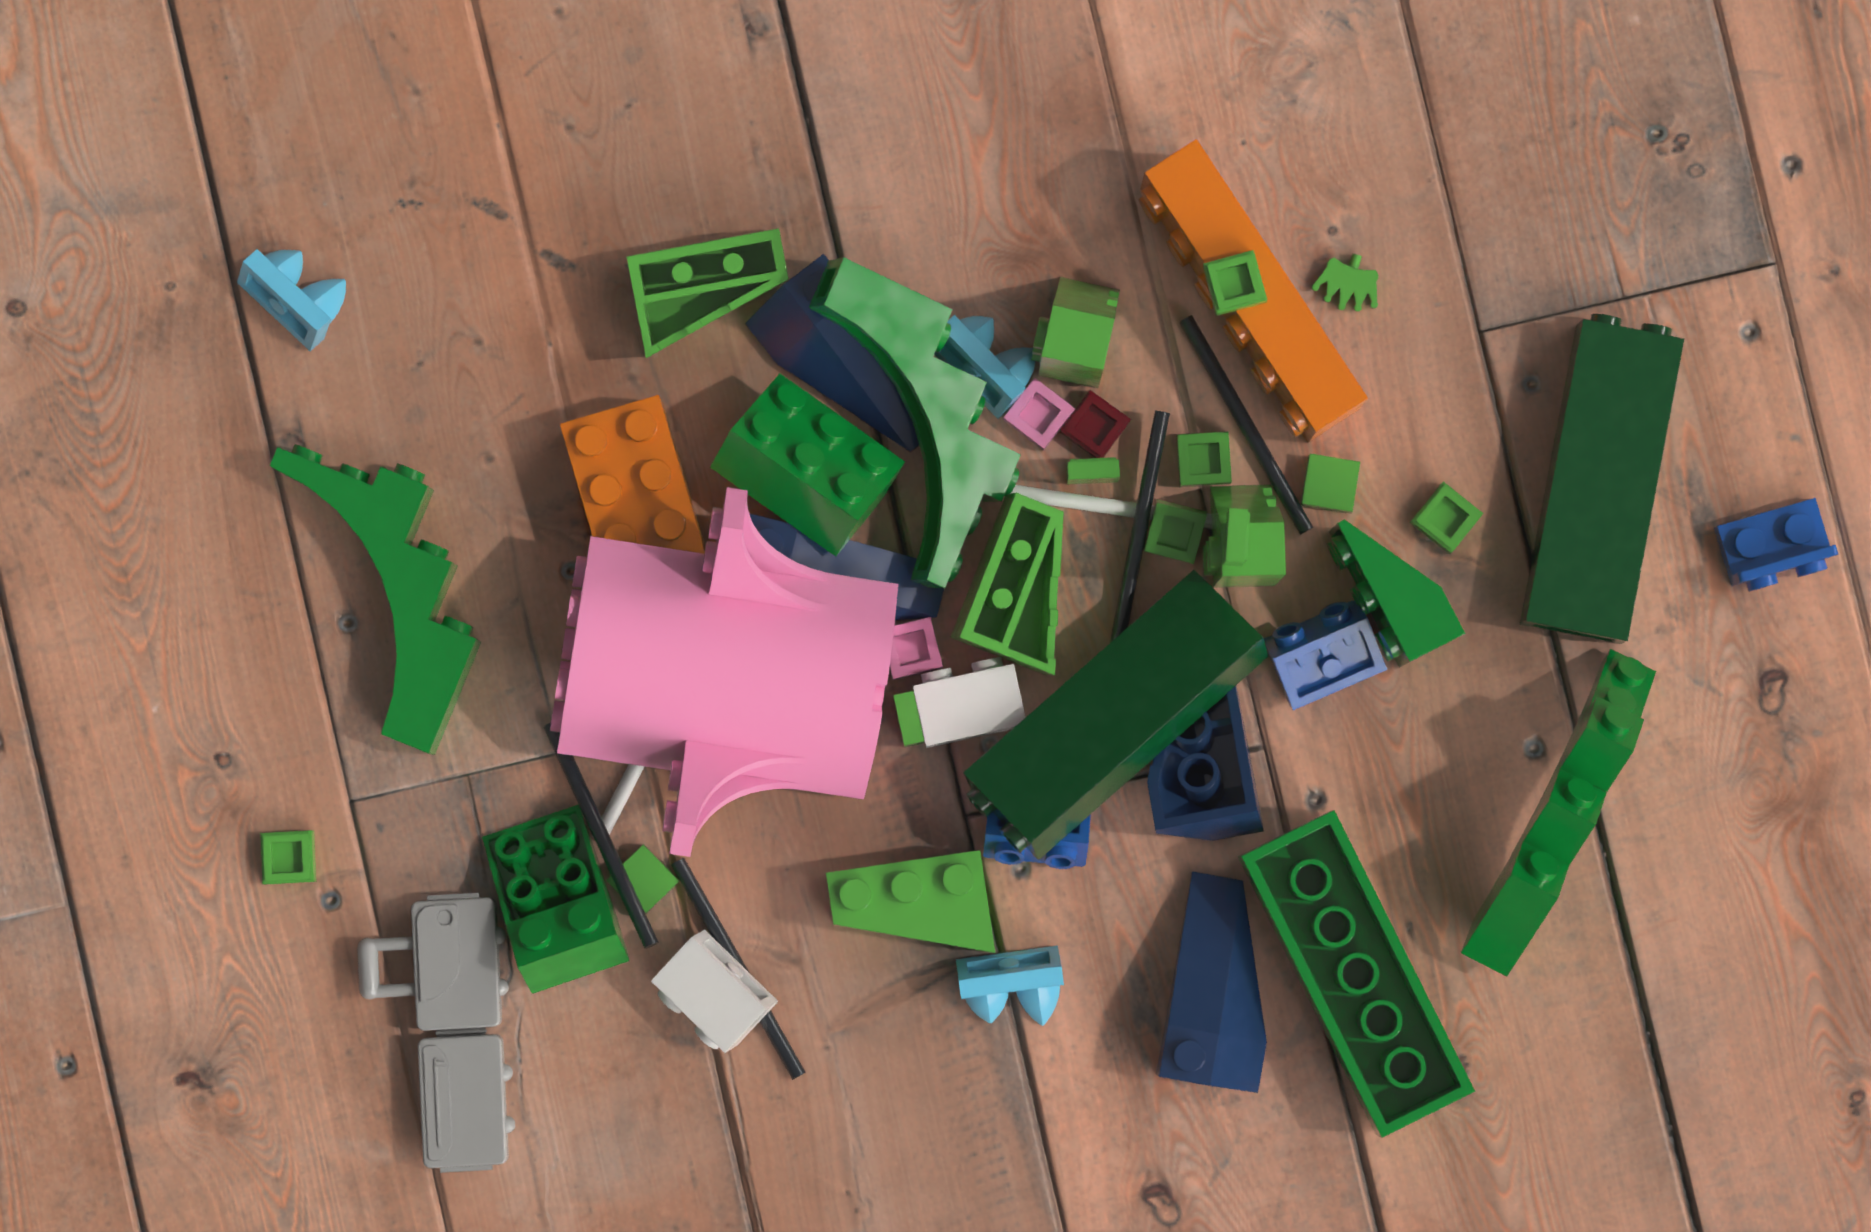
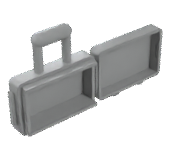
[357,893,515,1173]

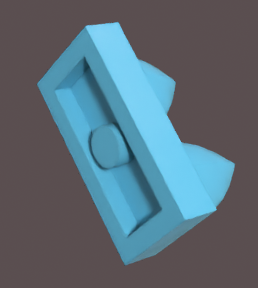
[237,249,346,351]
[934,315,1035,419]
[956,945,1064,1026]

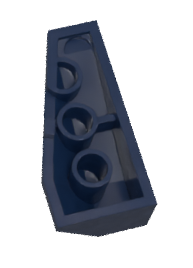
[745,254,919,453]
[749,513,944,621]
[1147,685,1264,841]
[1156,871,1267,1093]

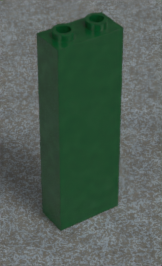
[1519,314,1684,644]
[963,570,1269,860]

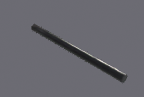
[1179,315,1313,535]
[1109,410,1170,644]
[543,722,659,949]
[671,858,806,1080]

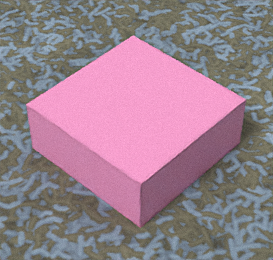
[1003,378,1075,451]
[890,617,943,680]

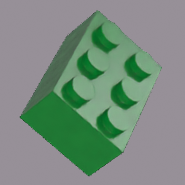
[710,373,905,557]

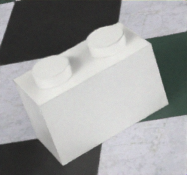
[913,657,1026,748]
[651,930,778,1053]

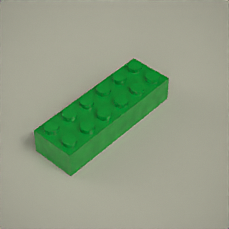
[1238,810,1476,1138]

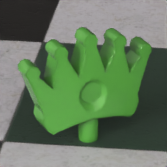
[1312,253,1378,312]

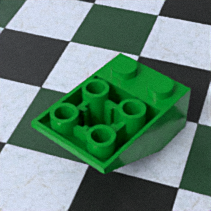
[1326,519,1466,668]
[482,804,630,994]

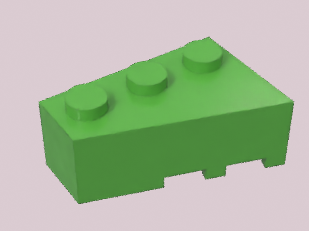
[627,228,789,358]
[1031,277,1120,388]
[1203,484,1286,588]
[950,492,1064,675]
[826,850,995,953]

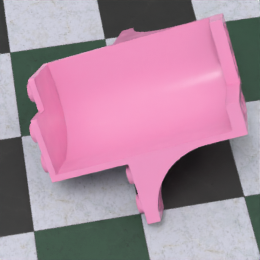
[550,487,898,857]

